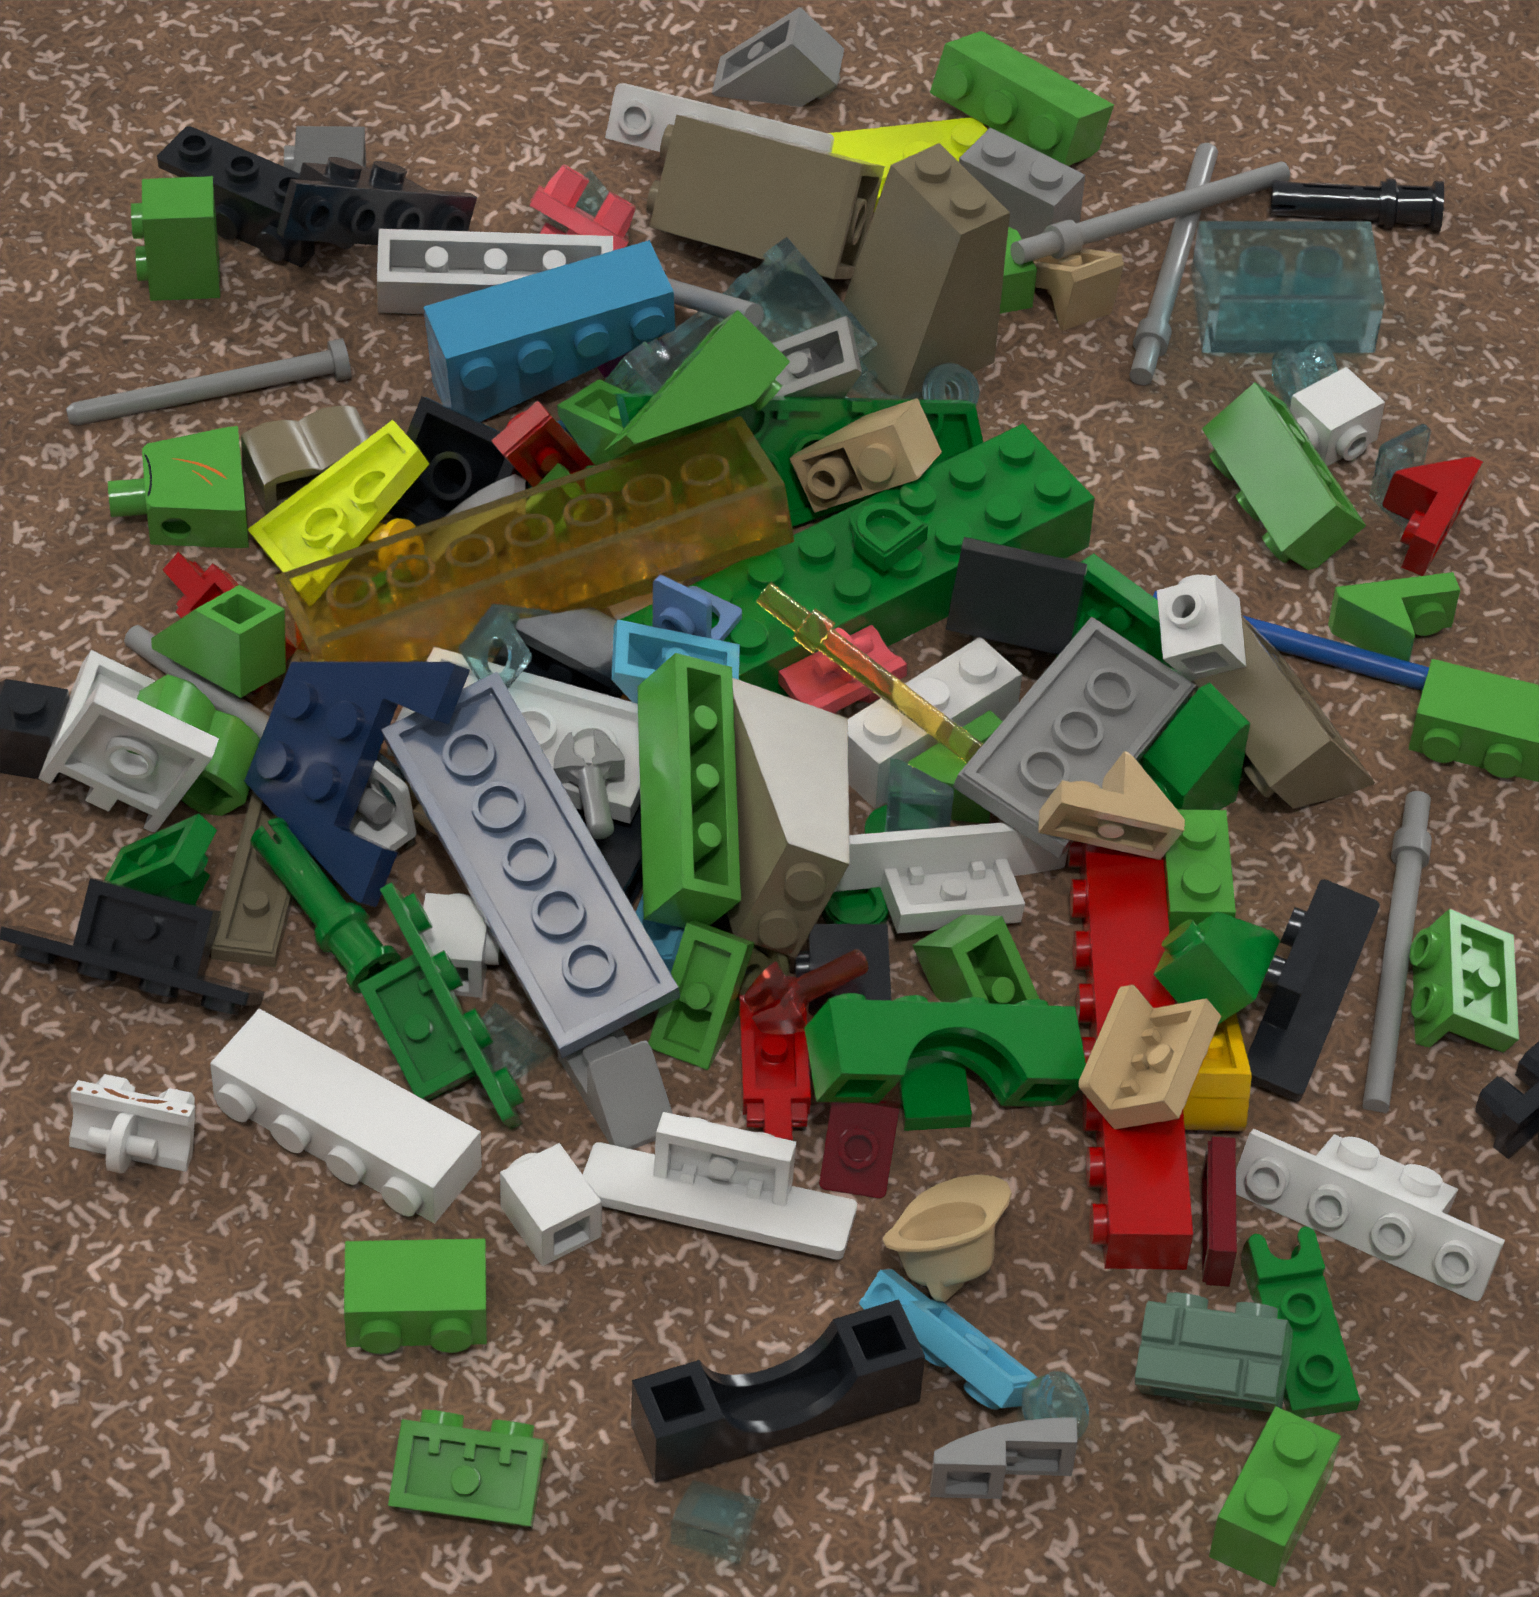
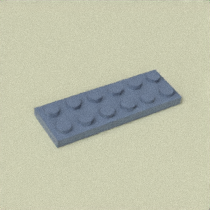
[381,671,680,1058]

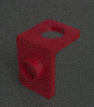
[819,1099,901,1198]

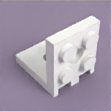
[38,650,219,832]

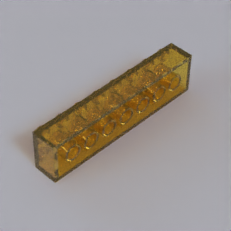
[274,416,794,662]

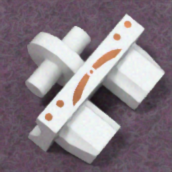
[69,1074,195,1173]

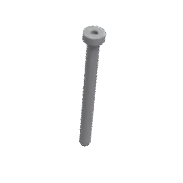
[66,338,351,426]

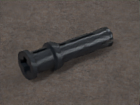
[1271,178,1444,232]

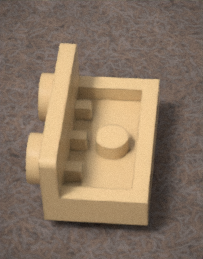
[1079,985,1221,1129]

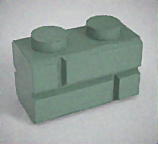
[1135,1292,1293,1412]

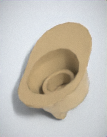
[883,1175,1012,1302]

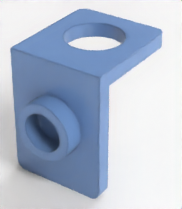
[652,575,742,641]

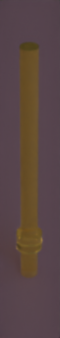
[756,582,983,763]

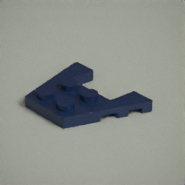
[244,662,470,907]

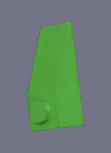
[604,310,790,459]

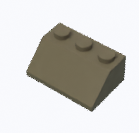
[1190,615,1375,809]

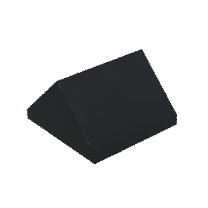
[388,396,529,556]
[946,537,1087,655]

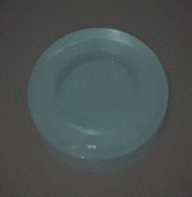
[1022,1371,1089,1439]

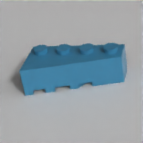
[423,240,676,422]

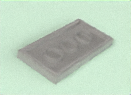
[953,617,1196,859]

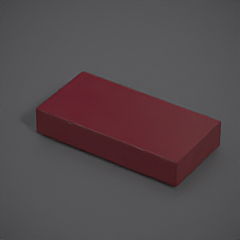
[1201,1136,1237,1287]

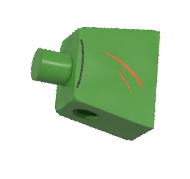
[108,426,249,548]

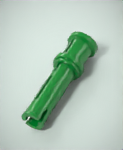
[250,818,401,993]

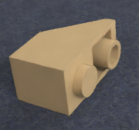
[790,398,942,513]

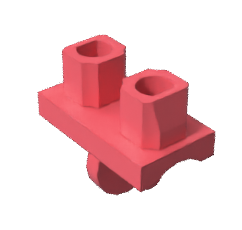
[529,164,636,251]
[778,625,907,714]

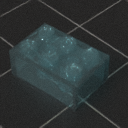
[1191,221,1385,353]

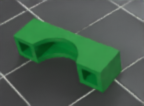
[804,993,1086,1107]

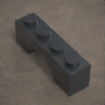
[631,1299,925,1483]

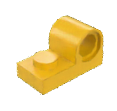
[1183,1013,1252,1131]

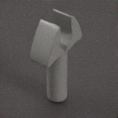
[553,729,625,839]

